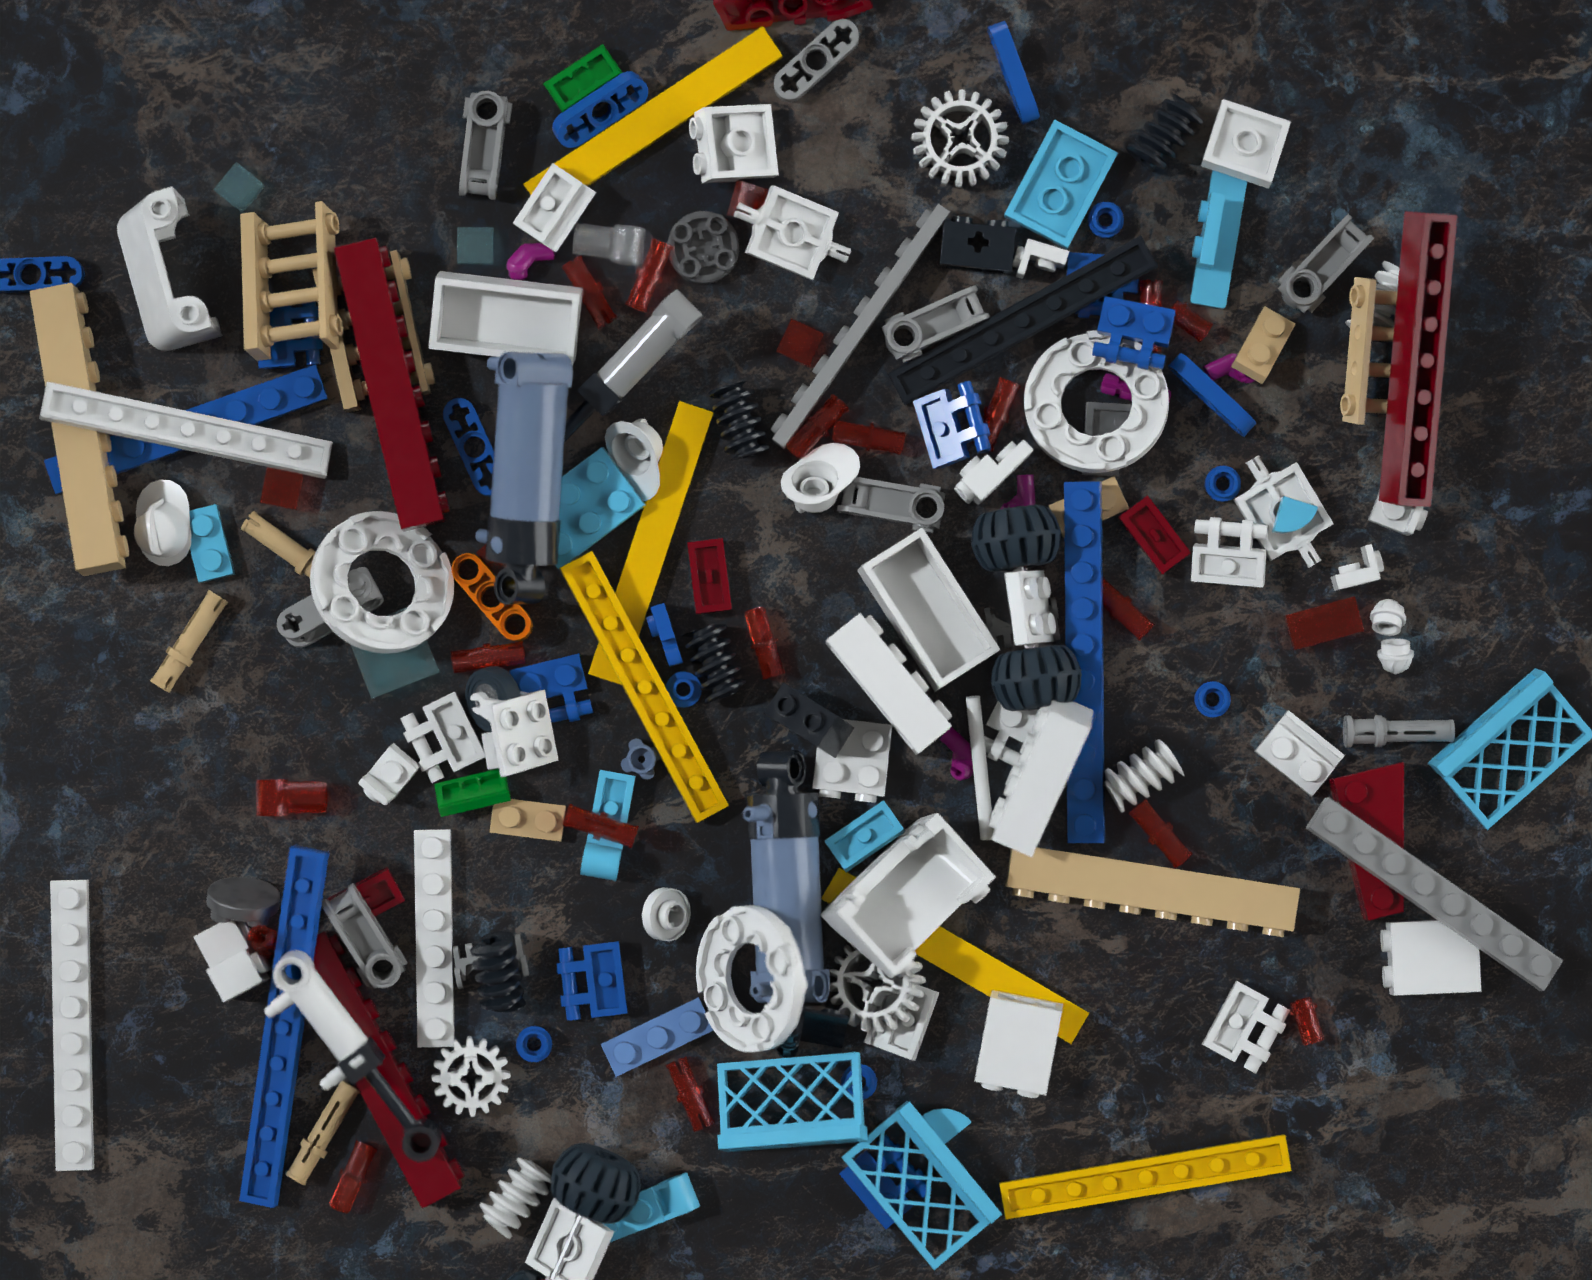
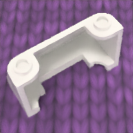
[117,187,222,351]
[821,813,995,978]

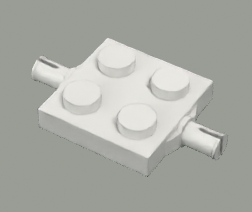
[734,186,851,280]
[1234,455,1333,568]

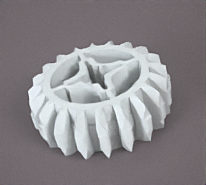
[912,89,1009,188]
[830,945,926,1033]

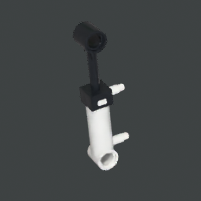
[264,950,442,1162]

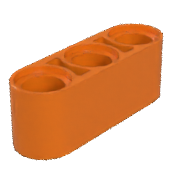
[451,553,533,642]

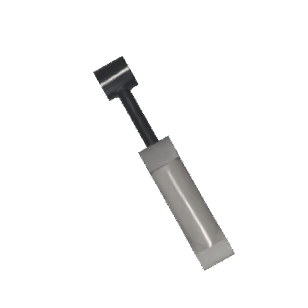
[564,289,703,443]

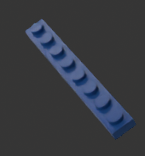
[44,364,328,495]

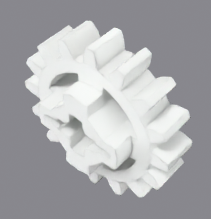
[431,1036,511,1117]

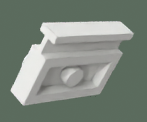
[513,163,596,252]
[1255,710,1345,796]
[864,976,939,1061]

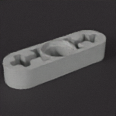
[774,19,859,102]

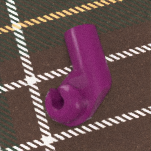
[506,243,554,281]
[1203,353,1255,384]
[1000,475,1035,509]
[939,727,973,781]

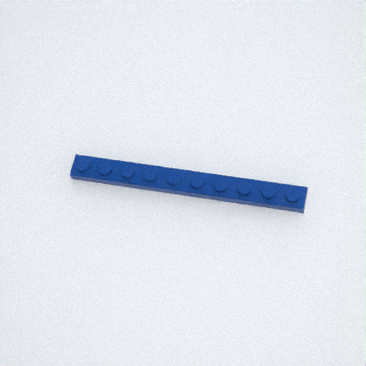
[1064,481,1105,843]
[239,845,329,1208]

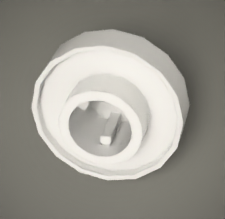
[642,887,691,942]

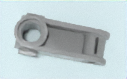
[459,90,512,200]
[1278,214,1374,313]
[881,285,990,363]
[837,477,946,533]
[277,567,384,648]
[322,883,408,989]

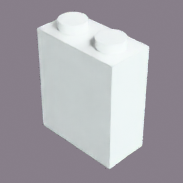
[1380,920,1481,996]
[975,990,1063,1098]

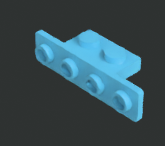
[1190,170,1247,309]

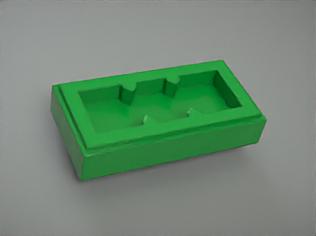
[543,44,622,112]
[434,769,511,817]

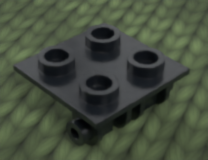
[776,1006,849,1058]

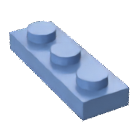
[601,997,713,1077]

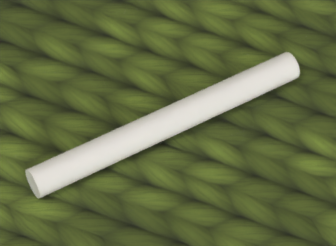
[966,696,994,840]

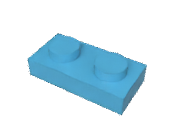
[190,504,235,583]
[824,800,905,872]

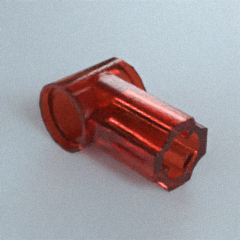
[256,779,328,816]

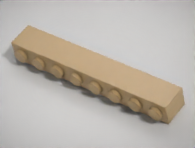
[30,283,129,576]
[1005,847,1300,937]

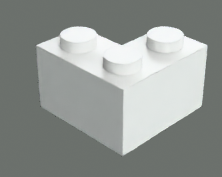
[194,920,271,1002]

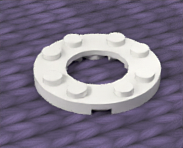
[1024,330,1169,473]
[310,511,454,653]
[696,905,807,1052]

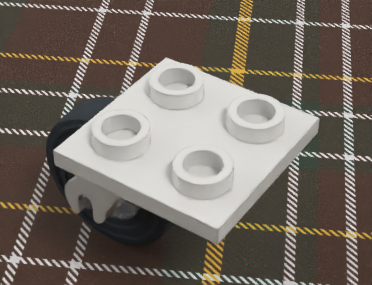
[465,666,558,777]

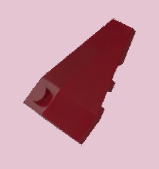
[713,0,873,31]

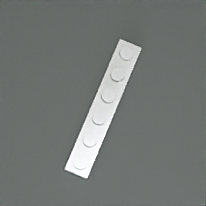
[414,829,455,1047]

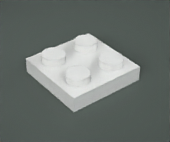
[1201,99,1291,189]

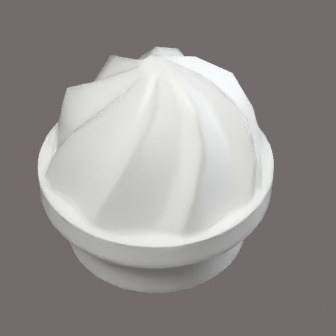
[1370,599,1406,636]
[1377,639,1414,674]

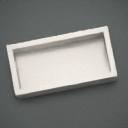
[429,271,583,365]
[857,527,1001,692]
[826,613,952,755]
[989,700,1093,857]

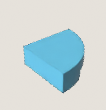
[1272,496,1318,534]
[921,1108,971,1144]

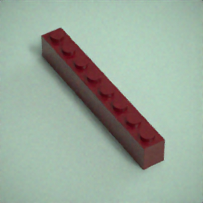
[1379,211,1457,507]
[334,238,450,532]
[313,930,465,1209]

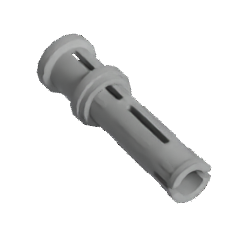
[1343,715,1455,748]

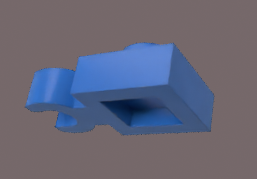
[646,603,683,667]

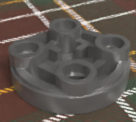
[667,211,739,284]
[207,877,280,928]

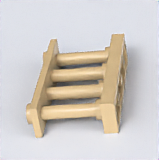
[240,201,343,361]
[312,250,435,413]
[1340,277,1397,425]

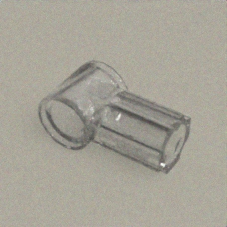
[572,223,646,266]

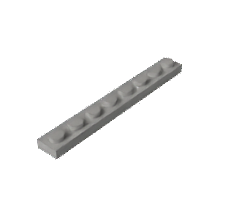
[771,203,950,450]
[1306,797,1563,991]

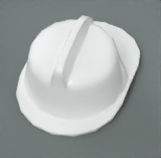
[605,418,663,501]
[781,443,860,513]
[134,479,192,566]

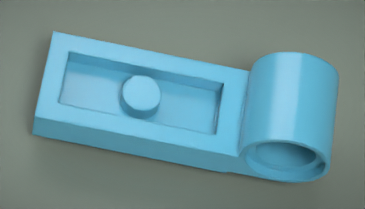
[580,770,636,881]
[602,1172,700,1242]

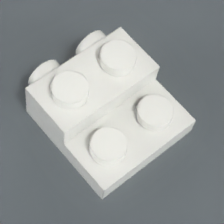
[689,104,779,183]
[954,439,1033,505]
[812,719,892,803]

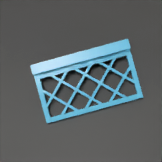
[1428,668,1592,830]
[717,1052,868,1152]
[841,1101,1002,1270]

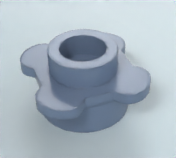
[621,738,661,780]

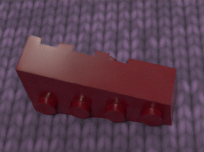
[1328,762,1404,920]

